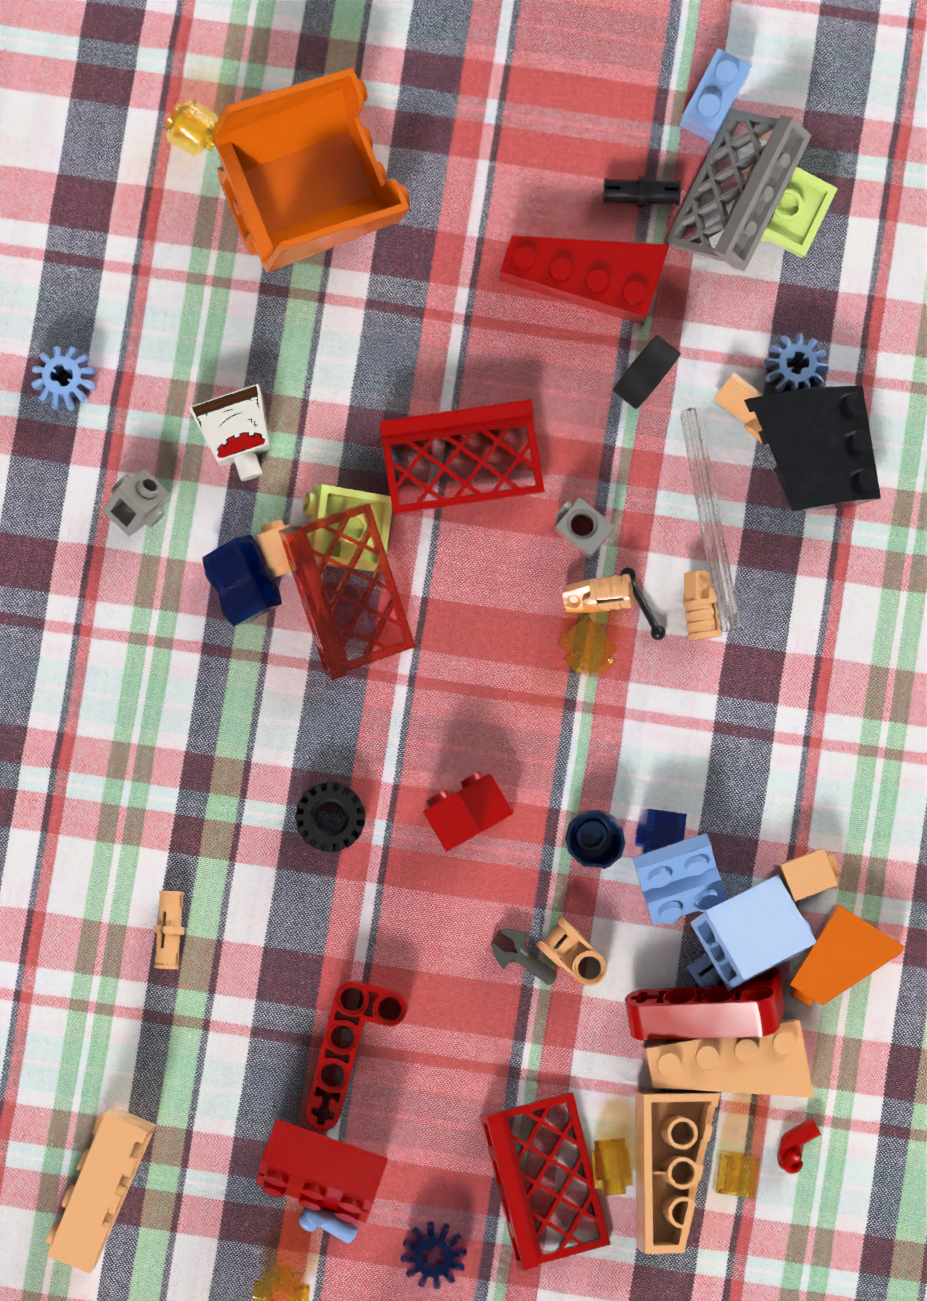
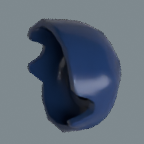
[565,810,625,869]

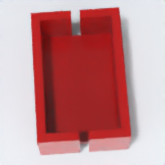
[256,1119,388,1224]

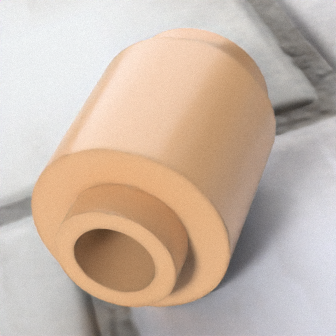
[255,519,303,578]

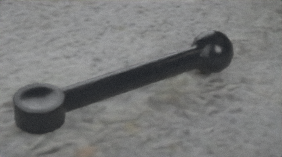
[620,568,666,640]

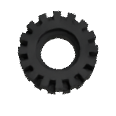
[295,782,365,852]

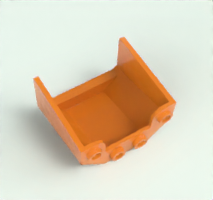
[212,67,410,273]

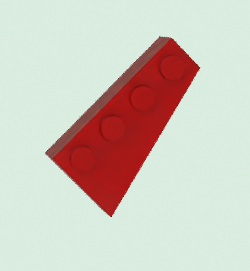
[500,235,669,325]

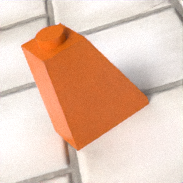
[786,905,905,1007]

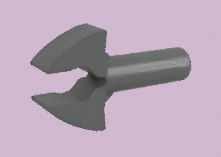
[491,929,557,985]

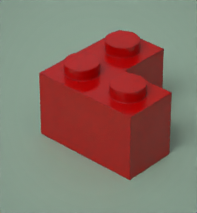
[423,771,514,852]

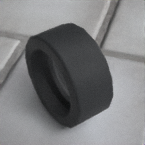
[613,335,681,409]

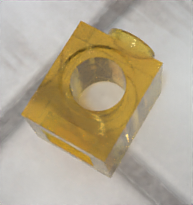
[712,1149,760,1199]

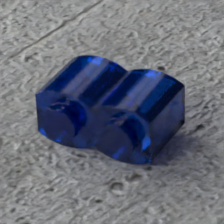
[202,535,282,627]

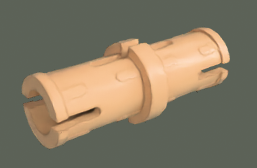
[154,891,185,970]

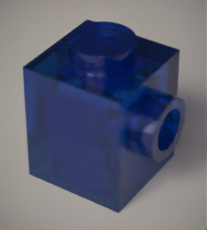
[635,809,687,855]

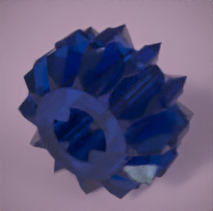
[401,1221,467,1289]

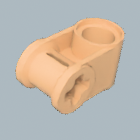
[535,916,607,986]

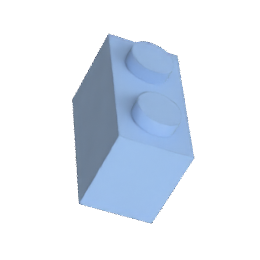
[680,48,752,143]

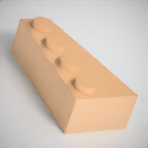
[635,1090,721,1254]

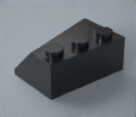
[744,385,881,512]

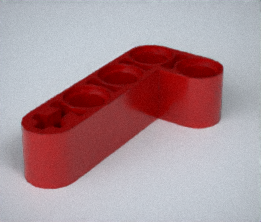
[625,968,785,1040]
[305,980,408,1131]

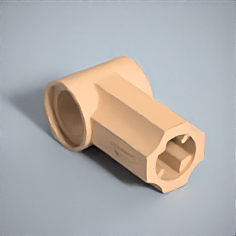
[714,373,769,446]

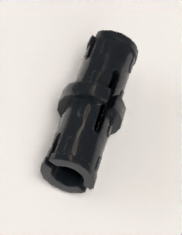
[603,176,681,207]

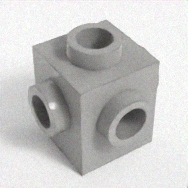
[102,468,171,537]

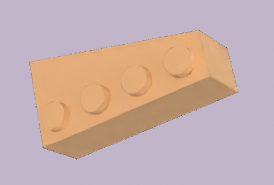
[643,1017,815,1098]
[46,1106,157,1274]

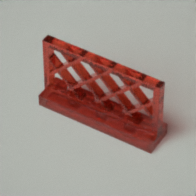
[278,502,415,680]

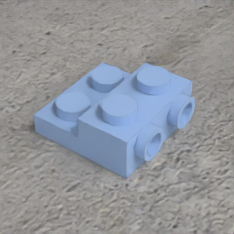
[632,833,726,925]

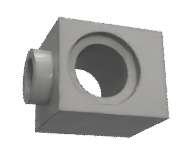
[554,497,615,560]

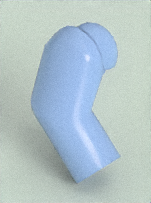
[299,1208,358,1244]

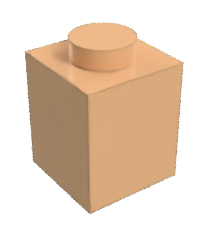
[777,848,841,902]

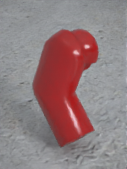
[777,1118,821,1174]

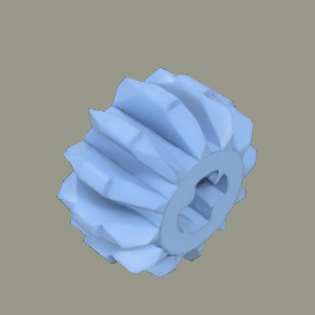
[763,333,829,393]
[31,346,97,411]

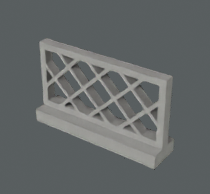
[665,109,812,271]

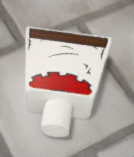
[189,384,271,481]

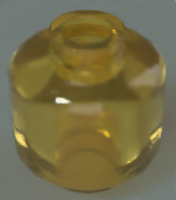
[163,99,219,156]

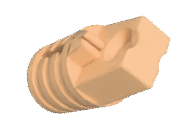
[683,570,722,641]
[562,574,634,613]

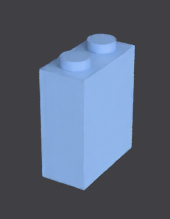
[690,875,817,991]

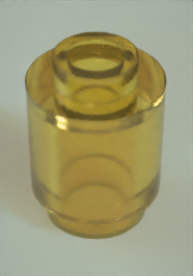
[591,1138,633,1196]

